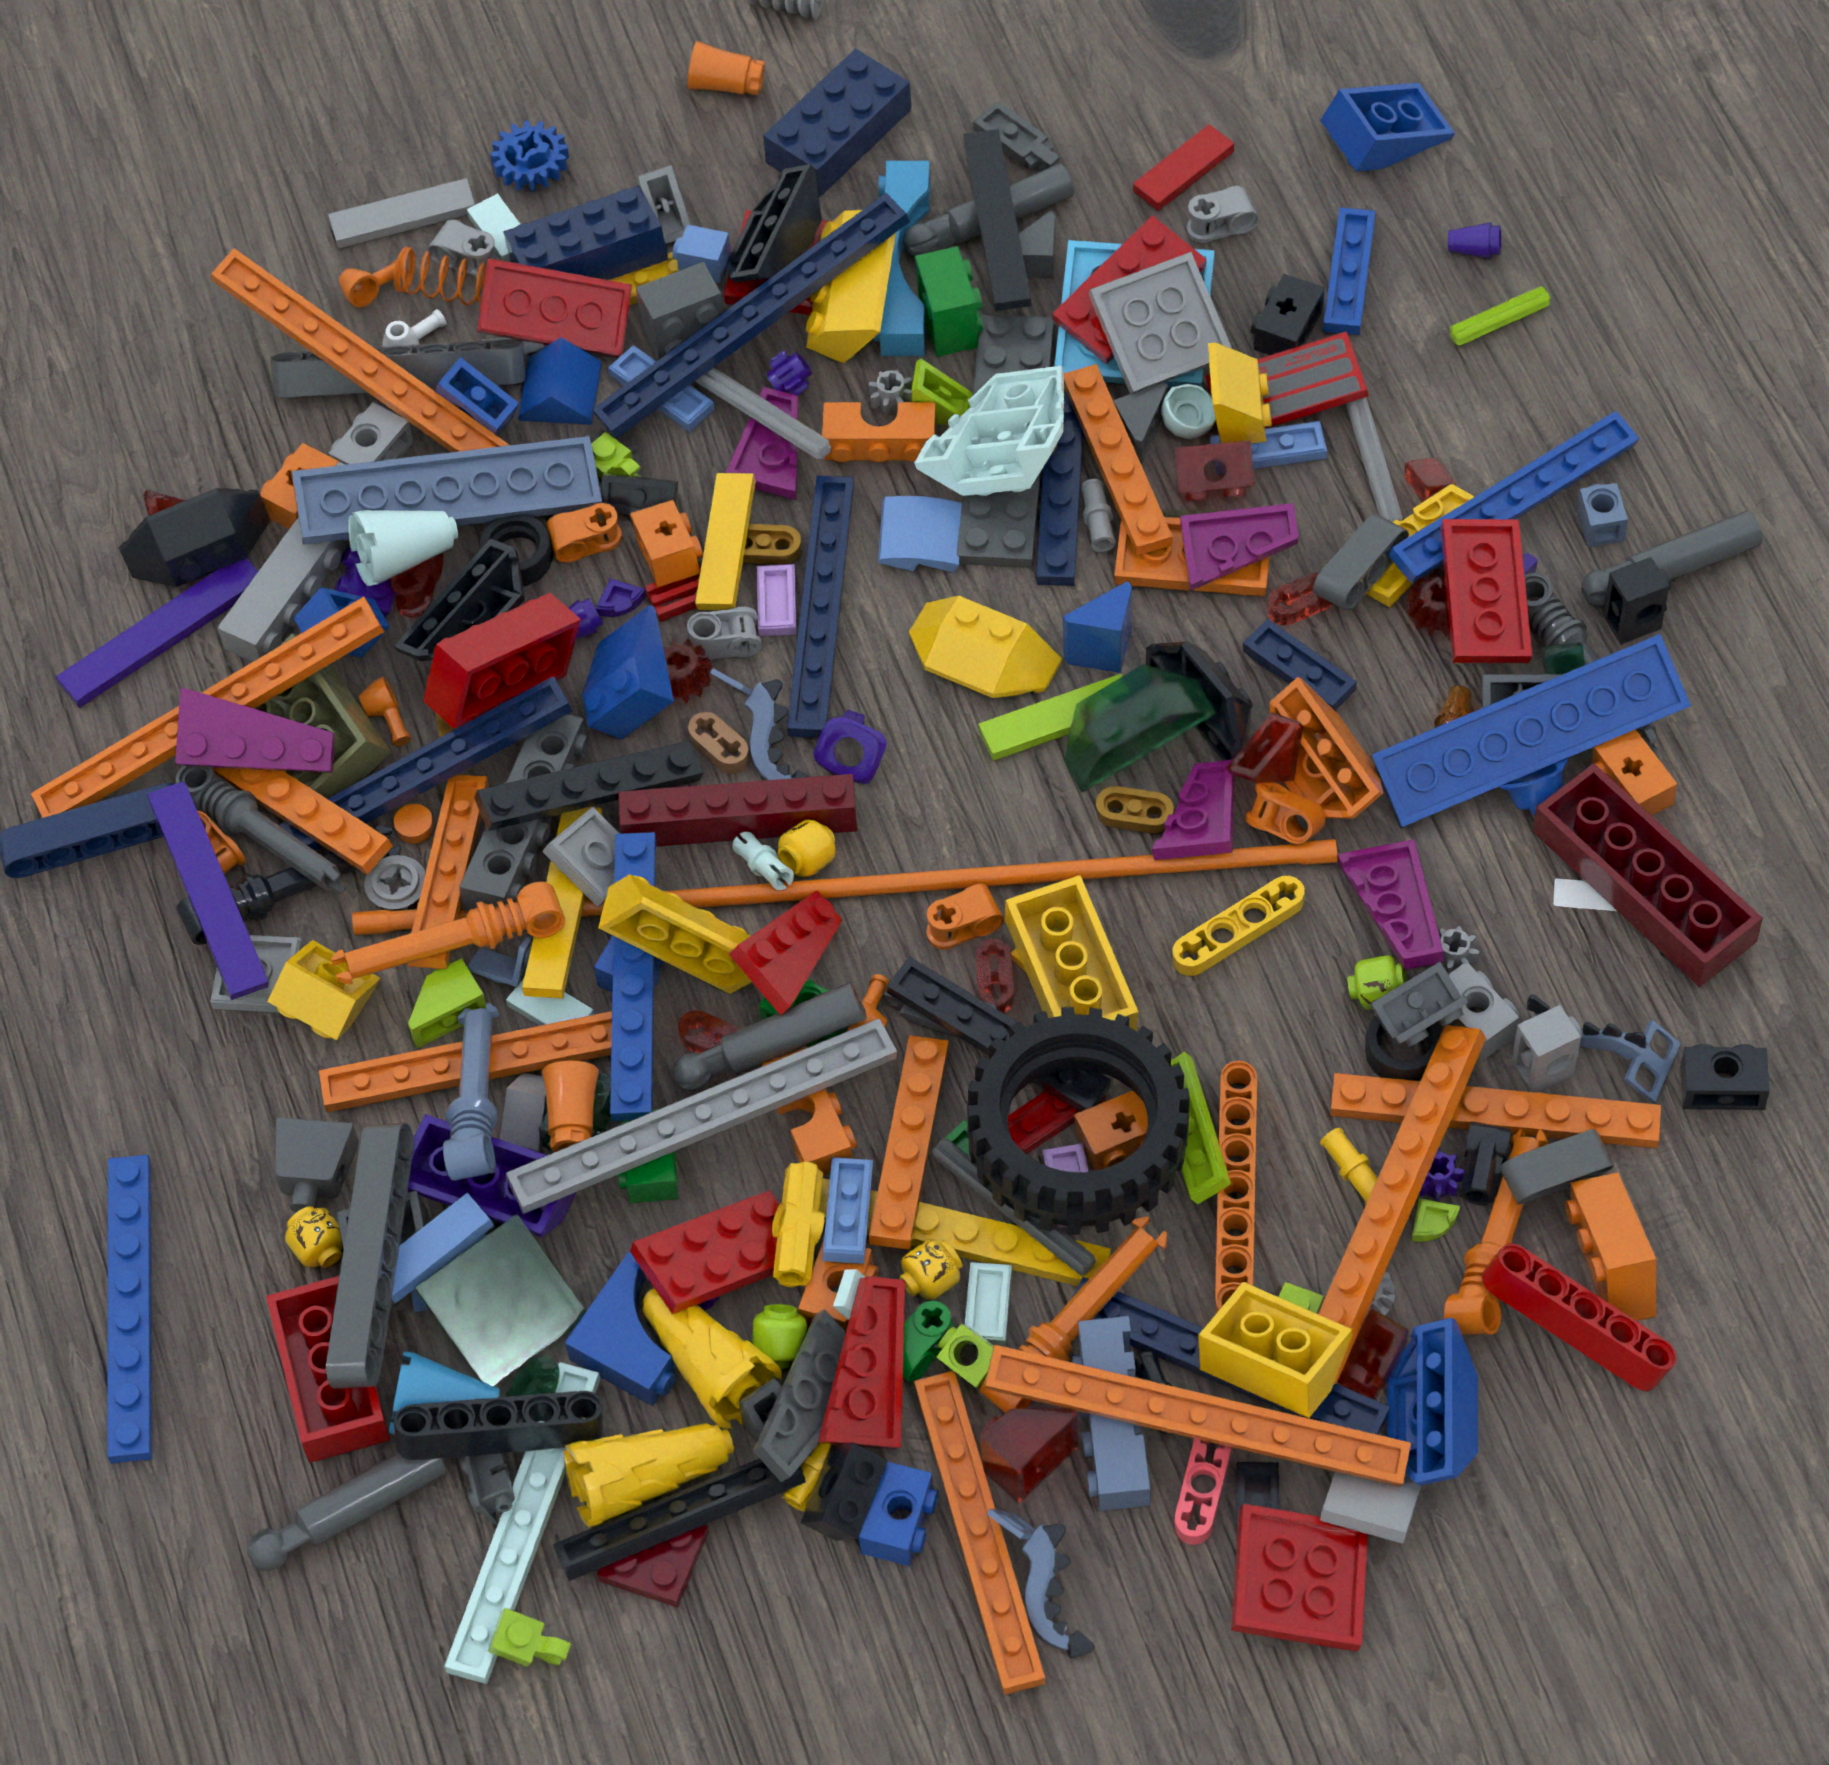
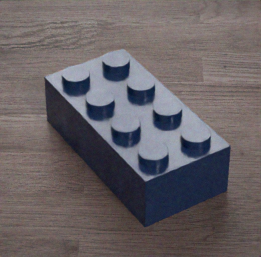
[763,48,912,197]
[503,185,669,280]

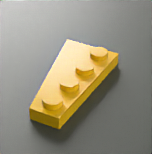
[1367,484,1475,607]

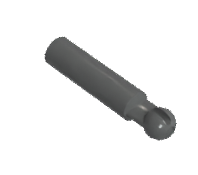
[903,164,1074,258]
[1581,510,1762,607]
[673,982,867,1091]
[247,1453,447,1571]

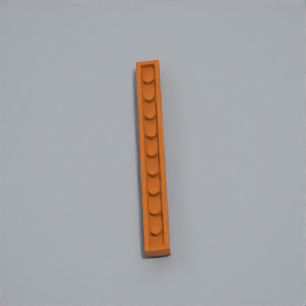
[211,248,510,452]
[31,597,385,818]
[1318,1025,1486,1384]
[984,1345,1411,1487]

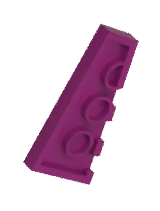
[175,687,335,773]
[1337,839,1444,970]

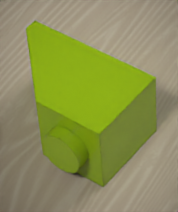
[408,958,486,1049]

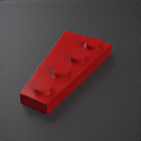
[729,890,842,1015]
[818,1276,905,1449]

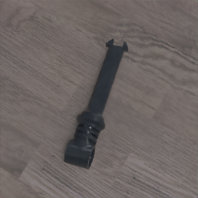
[176,825,401,945]

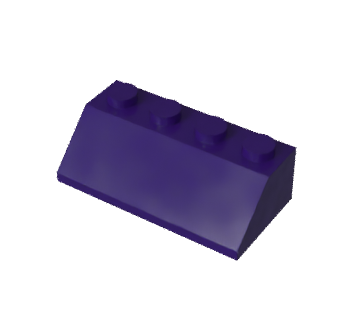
[408,1114,577,1237]

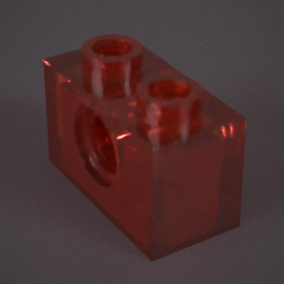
[1173,441,1255,501]

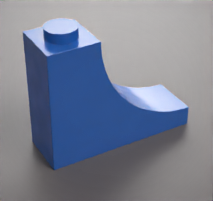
[565,1250,676,1406]

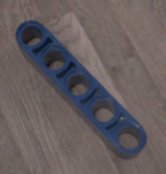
[0,783,175,878]

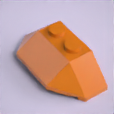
[1268,677,1383,819]

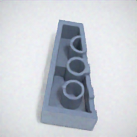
[1071,1316,1150,1511]

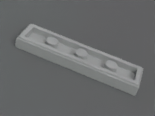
[328,178,475,249]

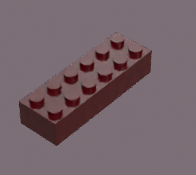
[1533,763,1763,987]

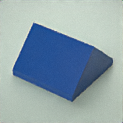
[518,337,602,425]
[1063,581,1132,673]

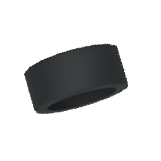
[479,514,553,586]
[1365,1015,1442,1081]

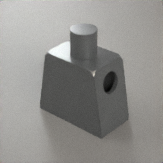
[275,1117,359,1213]

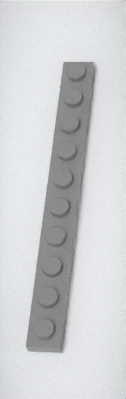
[506,1018,897,1214]

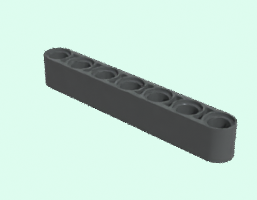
[270,340,526,397]
[326,1123,414,1389]

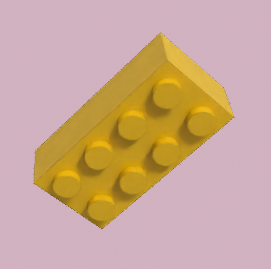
[1005,875,1138,1031]

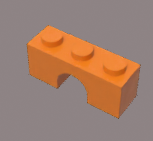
[822,402,937,462]
[762,1047,857,1176]

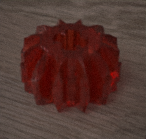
[1407,571,1450,637]
[663,638,712,704]

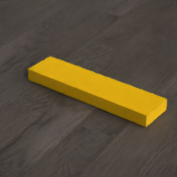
[695,473,756,611]

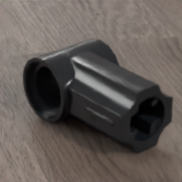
[1460,1121,1512,1206]

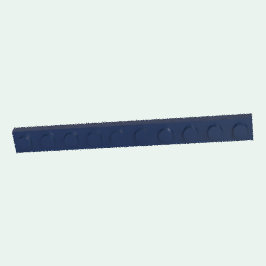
[592,193,910,439]

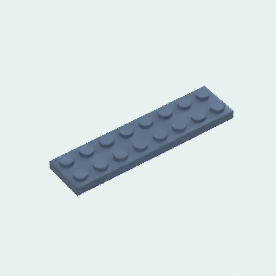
[292,436,602,545]

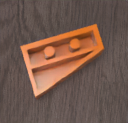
[1565,1172,1656,1321]

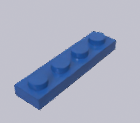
[1323,207,1376,335]

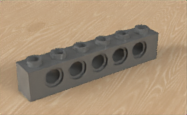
[459,714,590,912]

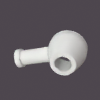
[382,309,447,347]

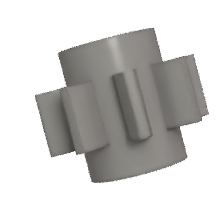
[868,369,912,416]
[1432,926,1479,974]

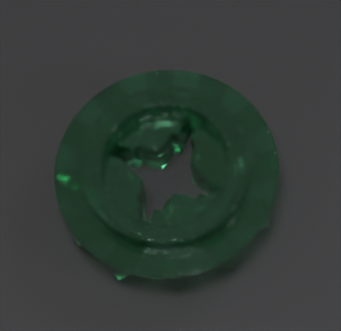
[506,1355,560,1397]

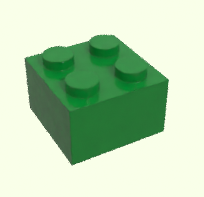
[915,246,983,357]

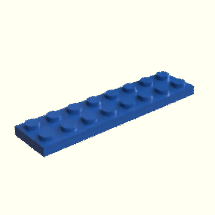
[1370,634,1691,828]

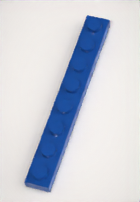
[1388,411,1640,584]
[610,832,656,1121]
[108,1155,153,1463]

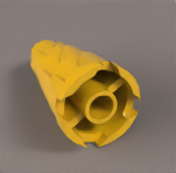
[642,1288,782,1429]
[564,1423,734,1527]

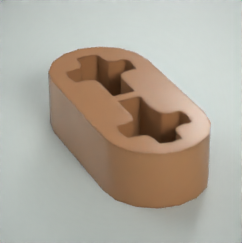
[688,712,750,774]

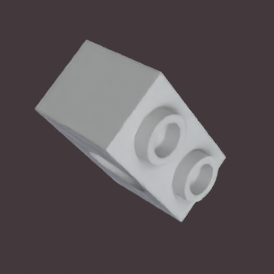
[329,402,414,465]
[1447,962,1519,1063]
[1511,1005,1582,1093]

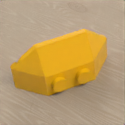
[909,596,1062,698]

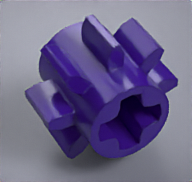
[766,350,813,395]
[1419,1149,1464,1202]

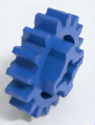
[490,120,569,191]

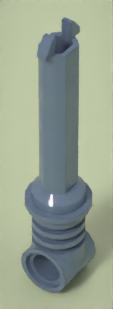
[443,1003,499,1181]

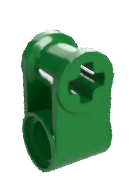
[903,1300,953,1383]

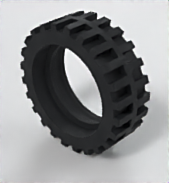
[967,1007,1190,1235]

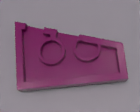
[1152,760,1236,860]

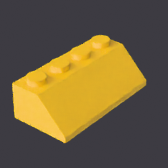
[806,210,896,364]
[598,874,752,994]

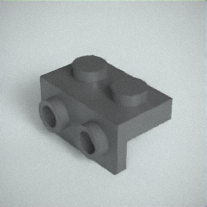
[1369,962,1468,1048]

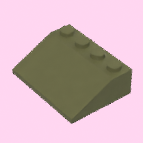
[255,633,391,799]

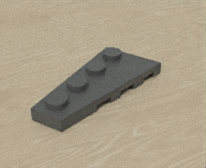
[753,1309,846,1482]

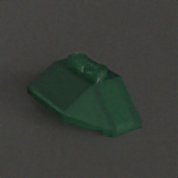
[1064,665,1216,792]

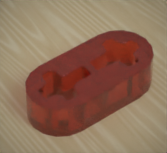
[1267,572,1332,625]
[975,939,1014,1013]
[678,1010,740,1053]

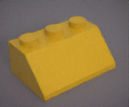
[1198,1282,1352,1418]

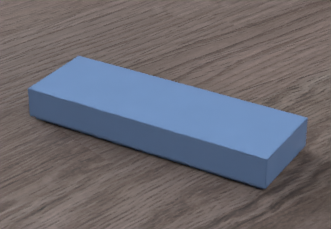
[608,345,715,432]
[1210,421,1327,474]
[823,1157,873,1264]
[392,1193,494,1304]

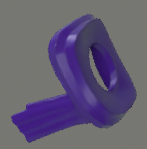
[813,710,887,784]

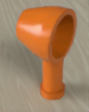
[339,259,406,308]
[359,676,411,746]
[847,974,890,1032]

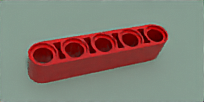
[1482,1243,1677,1391]

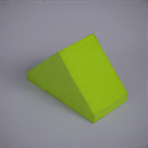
[911,359,973,425]

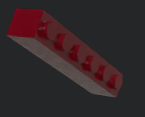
[619,774,857,847]

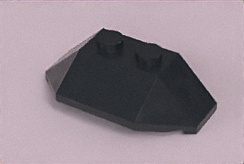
[726,164,822,283]
[118,488,271,587]
[393,539,525,661]
[1146,641,1253,775]

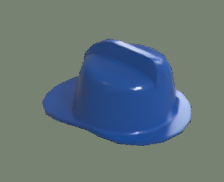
[1500,758,1568,816]

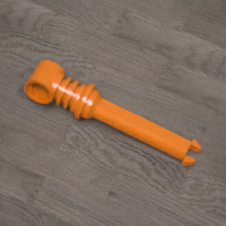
[331,882,565,984]
[1444,1129,1549,1335]
[980,1216,1167,1419]

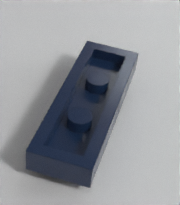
[1243,619,1357,711]

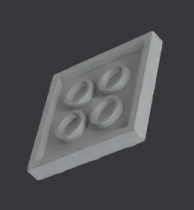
[1088,252,1232,394]

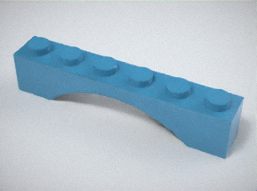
[873,161,931,356]

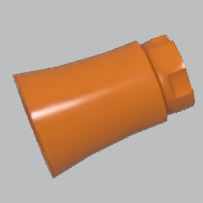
[687,40,766,96]
[542,1061,599,1152]

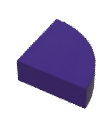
[596,578,646,617]

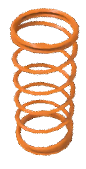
[394,247,486,306]

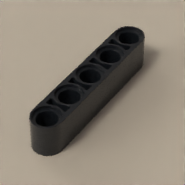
[394,1391,603,1460]

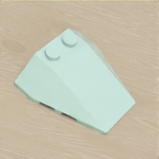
[914,366,1064,496]

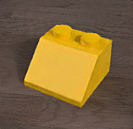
[1208,342,1272,447]
[267,940,381,1040]

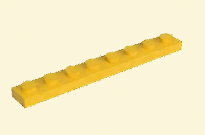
[819,1178,1111,1286]

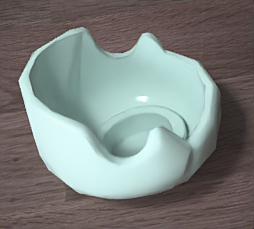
[1161,384,1216,439]

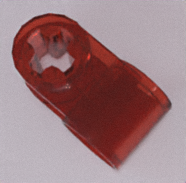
[391,552,443,617]

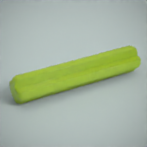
[1449,286,1550,346]

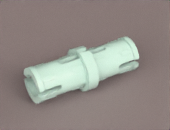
[732,831,794,890]

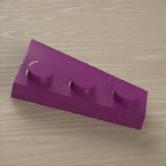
[726,387,799,500]
[1180,503,1299,591]

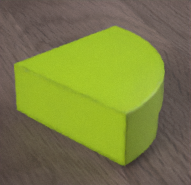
[1412,1198,1460,1242]

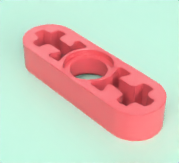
[1174,1438,1232,1545]

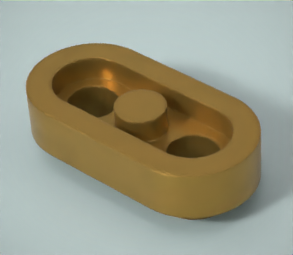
[743,524,802,565]
[1096,786,1174,833]

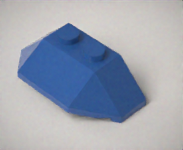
[1387,1318,1478,1486]

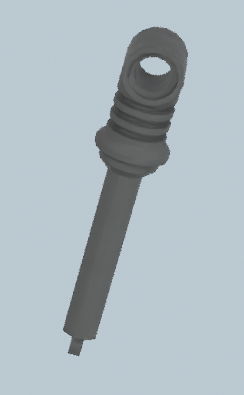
[1524,573,1658,752]
[176,766,346,894]

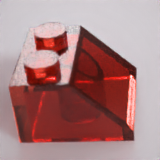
[980,1408,1078,1504]

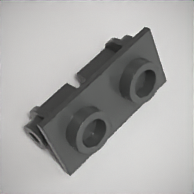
[460,1453,515,1525]

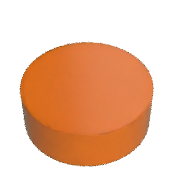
[393,804,434,844]

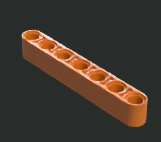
[1214,1061,1257,1316]

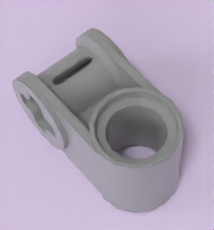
[1186,186,1259,243]
[427,219,499,279]
[687,607,762,661]

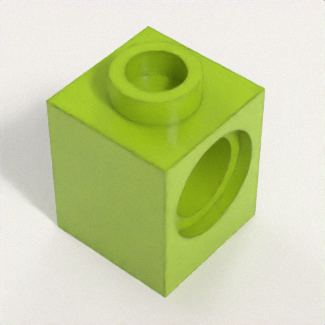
[937,1323,994,1389]

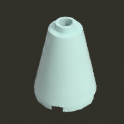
[348,510,458,586]

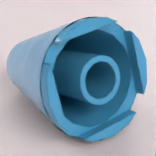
[388,1351,500,1435]

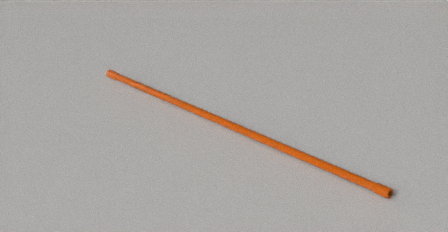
[352,839,1337,936]

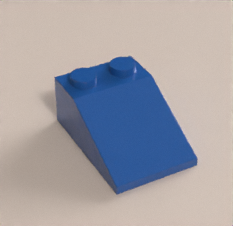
[1320,83,1455,171]
[582,605,674,739]

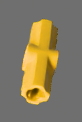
[772,1161,824,1288]

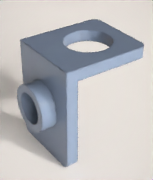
[468,934,533,987]

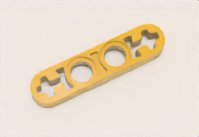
[1172,876,1305,976]

